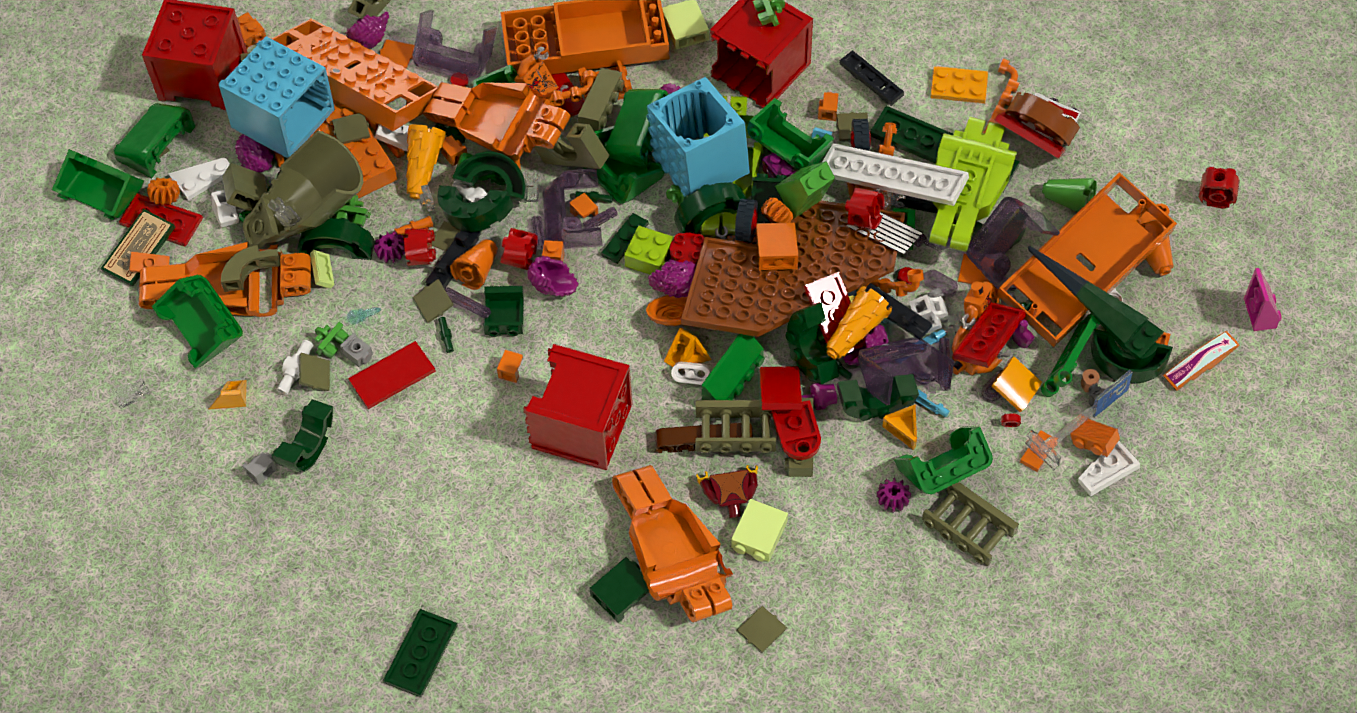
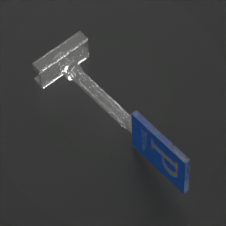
[1025,370,1133,471]

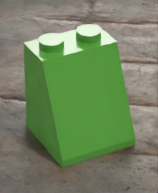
[775,161,835,219]

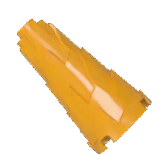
[406,124,445,199]
[826,286,892,359]

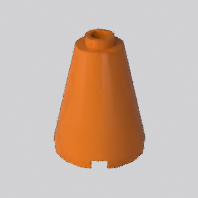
[1144,220,1174,276]
[450,239,498,290]

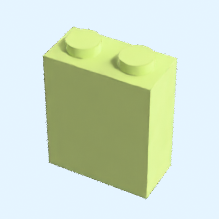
[662,0,709,50]
[731,499,788,562]

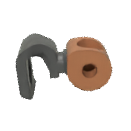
[1081,369,1112,408]

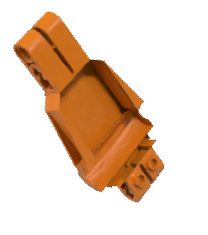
[423,82,571,160]
[139,242,311,317]
[612,465,733,622]

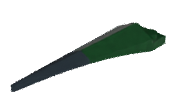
[1028,246,1164,361]

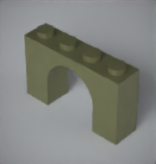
[534,123,609,169]

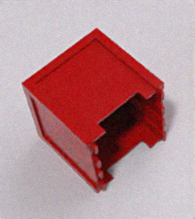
[142,0,248,110]
[710,0,813,108]
[523,344,633,470]

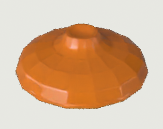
[646,295,688,326]

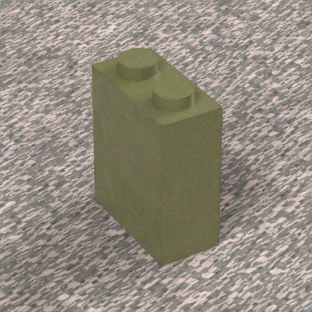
[222,163,268,212]

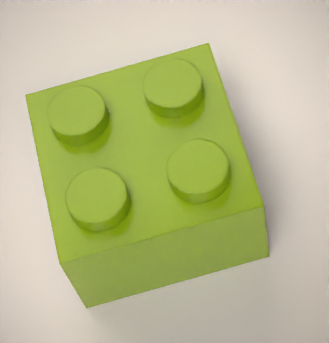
[624,225,674,275]

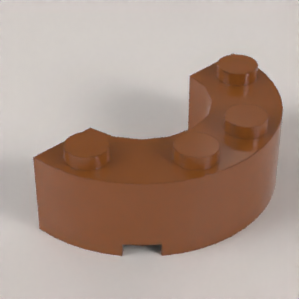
[1005,92,1080,146]

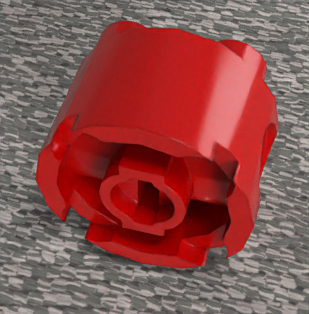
[1199,167,1240,209]
[845,188,885,229]
[404,227,436,266]
[500,228,538,270]
[670,233,704,265]

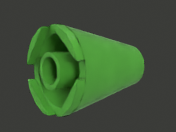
[1042,178,1097,212]

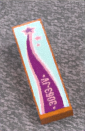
[1163,331,1240,391]

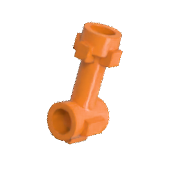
[878,122,897,156]

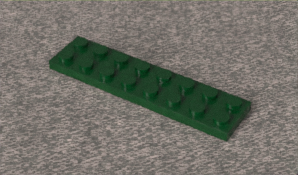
[870,106,1020,193]

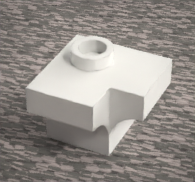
[211,190,245,228]
[909,295,948,334]

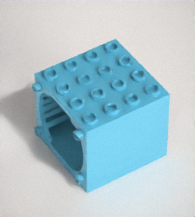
[219,36,335,158]
[646,77,750,197]

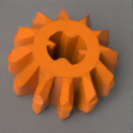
[147,177,180,205]
[761,197,793,223]

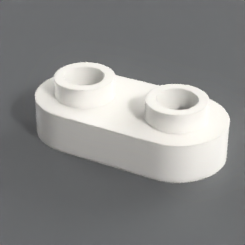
[672,362,711,385]

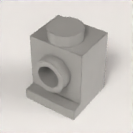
[340,333,373,367]
[242,452,277,486]

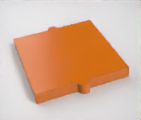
[380,39,416,69]
[958,253,995,284]

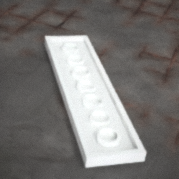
[822,143,969,206]

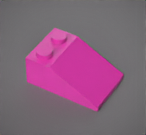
[1244,268,1281,331]

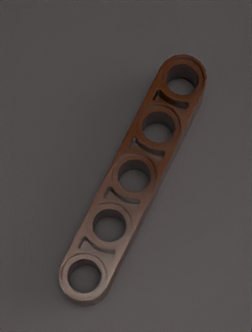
[655,423,753,453]

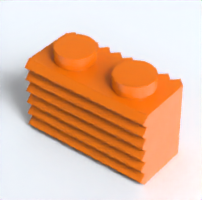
[1070,417,1120,457]

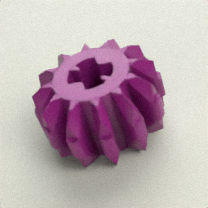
[374,231,405,263]
[876,477,911,513]

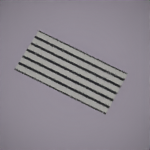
[847,212,923,254]

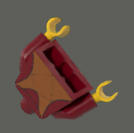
[696,465,758,518]

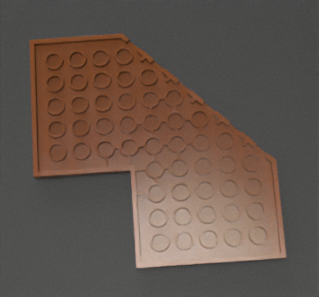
[681,200,905,337]

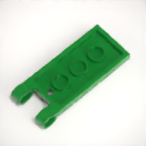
[1041,313,1100,397]

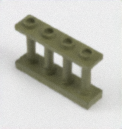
[695,400,776,453]
[922,482,1019,566]

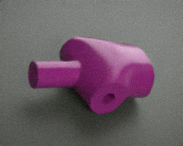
[1012,320,1035,348]
[802,383,837,410]

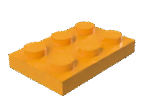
[931,66,988,104]

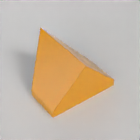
[664,328,712,371]
[208,380,247,410]
[882,404,917,450]

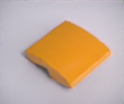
[992,356,1042,412]

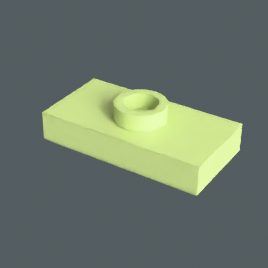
[310,250,335,288]

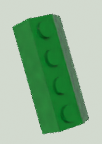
[701,334,765,400]

